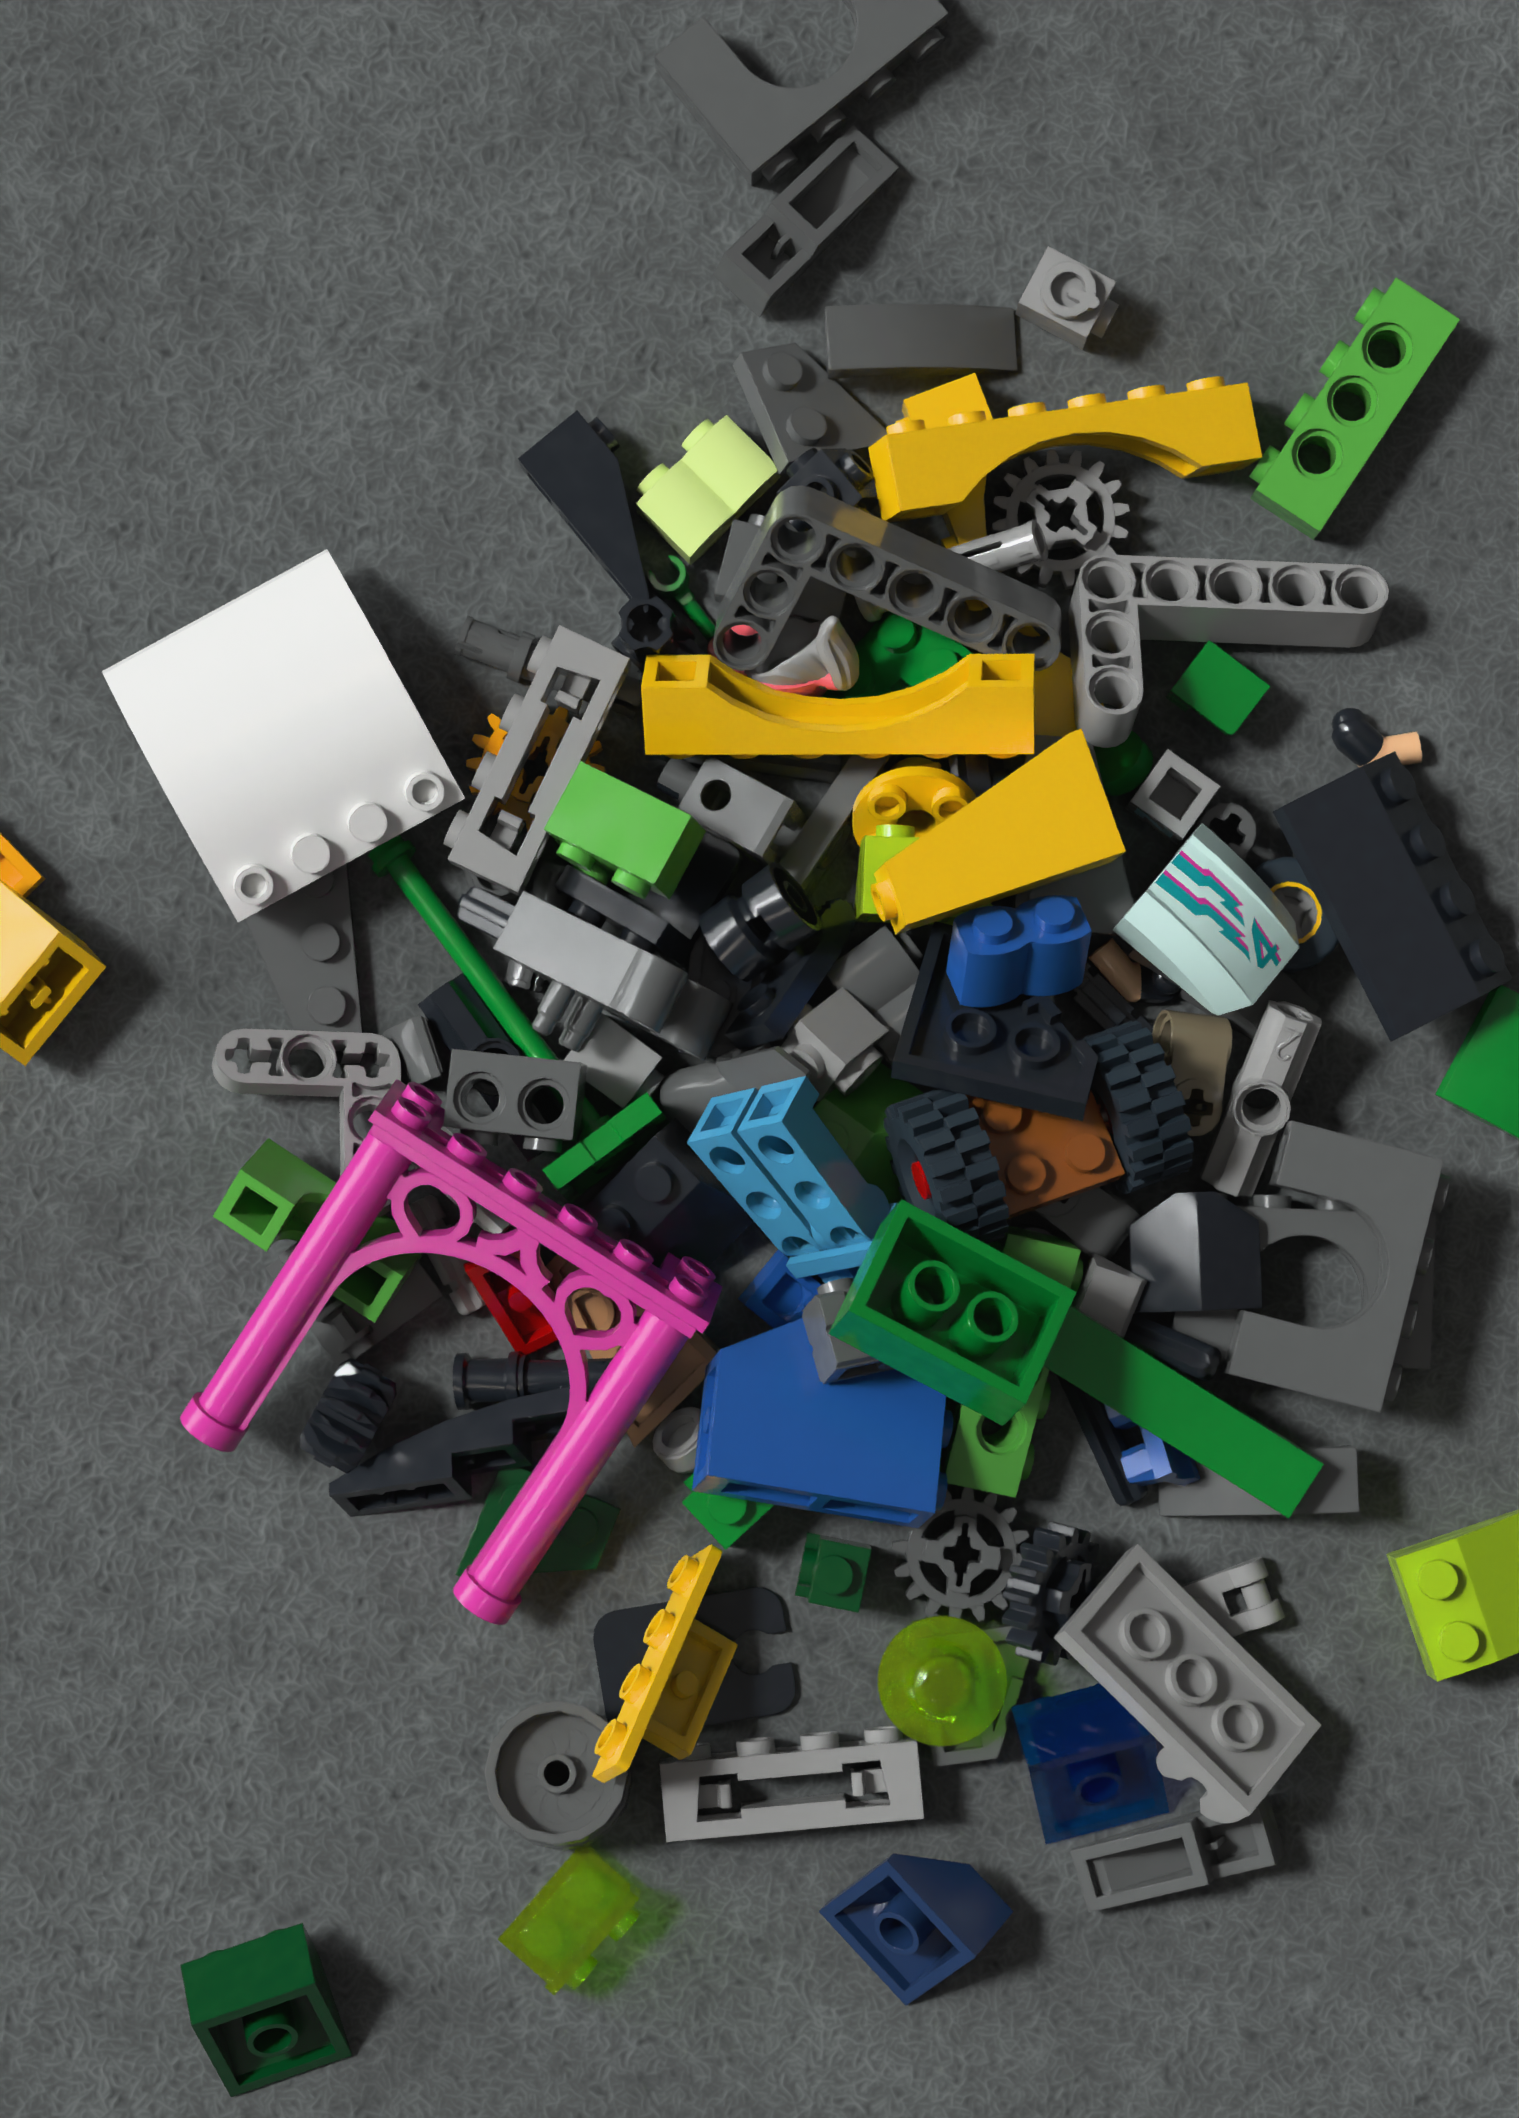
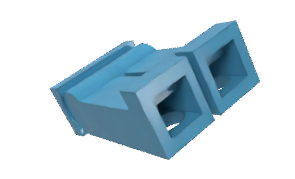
[687,1076,898,1283]

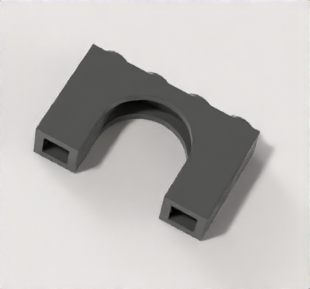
[654,0,948,186]
[1222,1121,1450,1413]
[1169,1193,1436,1369]

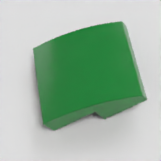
[1435,985,1519,1141]

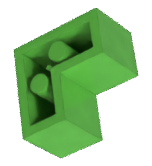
[544,761,706,900]

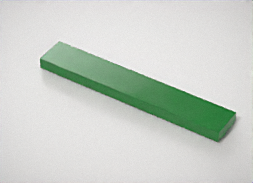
[1043,1305,1324,1518]

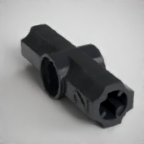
[418,973,561,1162]

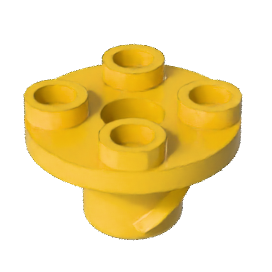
[852,757,977,847]

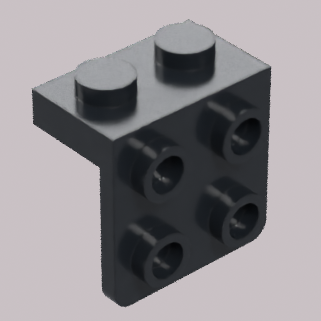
[554,830,743,964]

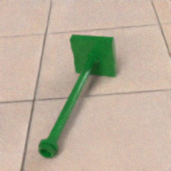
[368,834,670,1203]

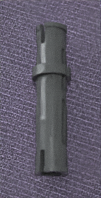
[454,616,642,720]

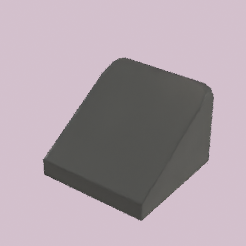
[383,1015,447,1085]

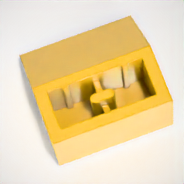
[0,879,106,1066]

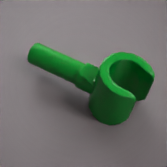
[649,555,716,640]

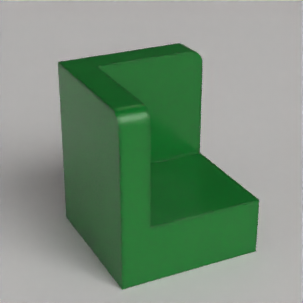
[1166,640,1270,736]

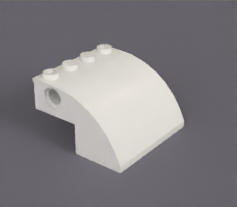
[102,549,465,922]

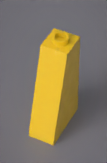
[871,729,1126,935]

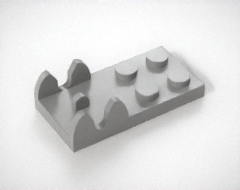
[1054,1544,1321,1823]

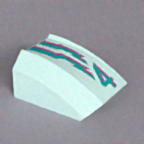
[1113,823,1299,1016]

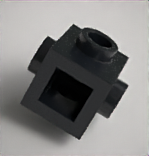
[776,448,879,532]

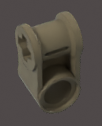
[1152,1010,1232,1136]

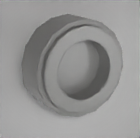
[652,1407,701,1474]

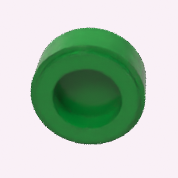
[1094,731,1153,795]

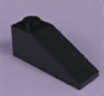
[518,410,650,600]

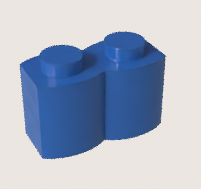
[946,895,1092,1007]

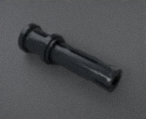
[453,1351,613,1410]

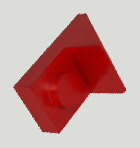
[463,1250,558,1354]

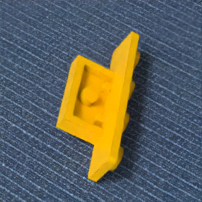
[592,1544,738,1783]

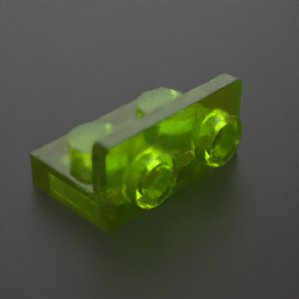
[498,1845,641,1996]

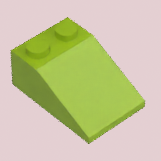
[1386,1509,1519,1682]

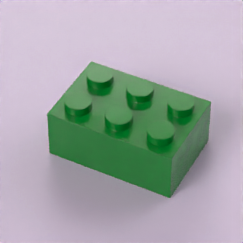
[828,1199,1077,1426]

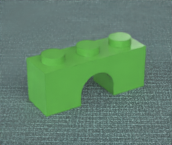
[213,1138,423,1323]

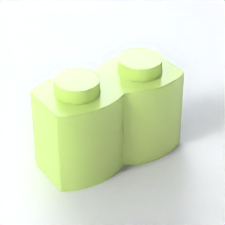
[636,415,780,565]

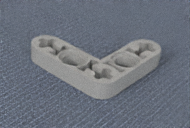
[212,1029,401,1217]

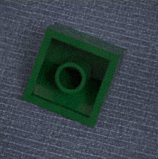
[180,1923,352,2097]

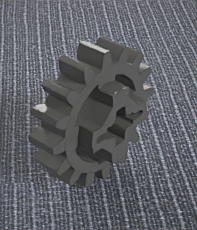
[891,1487,1029,1624]

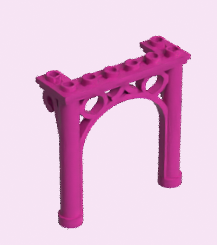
[180,1079,722,1625]

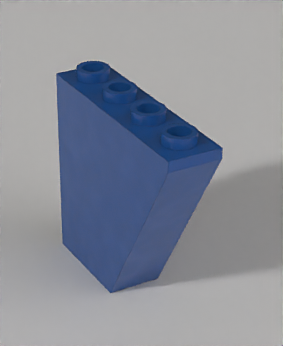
[692,1318,953,1528]

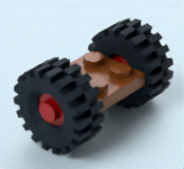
[884,1021,1194,1244]

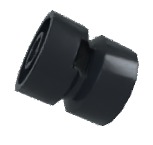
[699,862,822,982]

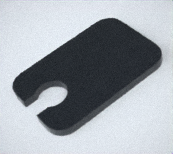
[593,1587,795,1726]

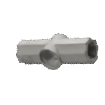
[1200,1000,1322,1197]

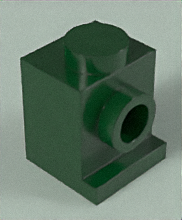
[795,1532,871,1613]

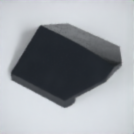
[1129,1191,1262,1313]

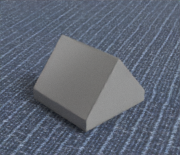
[1071,1254,1147,1337]

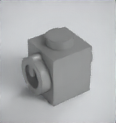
[1015,246,1120,350]
[781,987,889,1102]

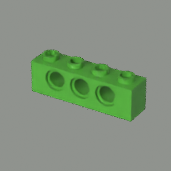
[1249,278,1460,540]
[939,1226,1083,1498]

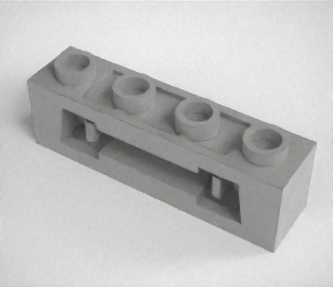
[443,625,631,896]
[659,1725,924,1842]

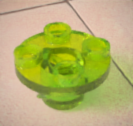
[877,1615,1007,1746]

